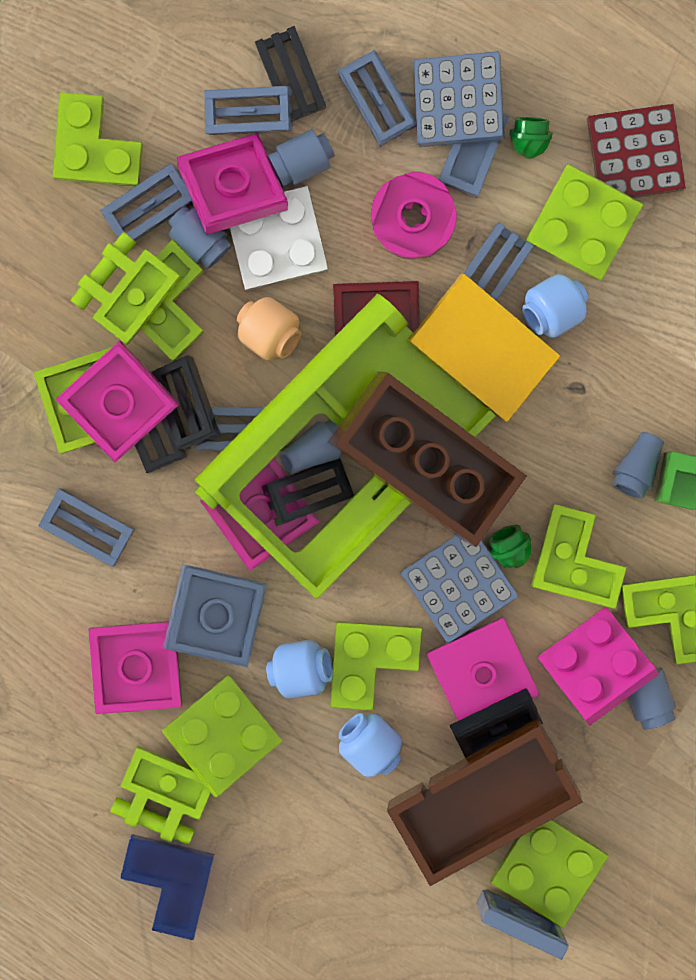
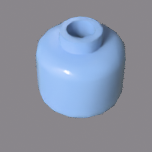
[522,274,588,338]
[266,640,333,699]
[338,713,402,777]

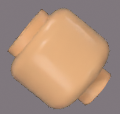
[237,297,302,361]

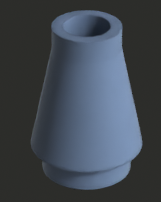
[280,420,341,474]
[612,432,664,499]

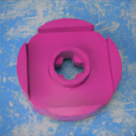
[371,172,457,260]

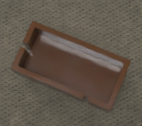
[387,718,583,886]

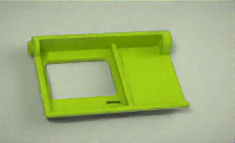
[194,294,496,600]

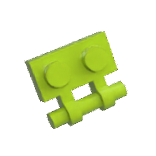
[70,232,181,345]
[110,745,211,845]

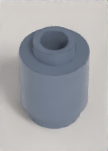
[268,129,335,186]
[168,205,232,269]
[628,667,676,730]

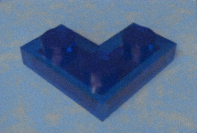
[120,834,215,940]

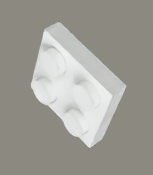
[230,186,328,291]

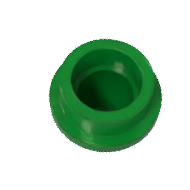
[509,117,553,159]
[489,524,532,568]

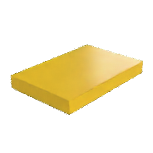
[407,274,560,422]

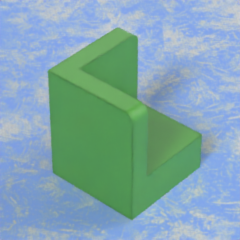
[654,451,696,510]

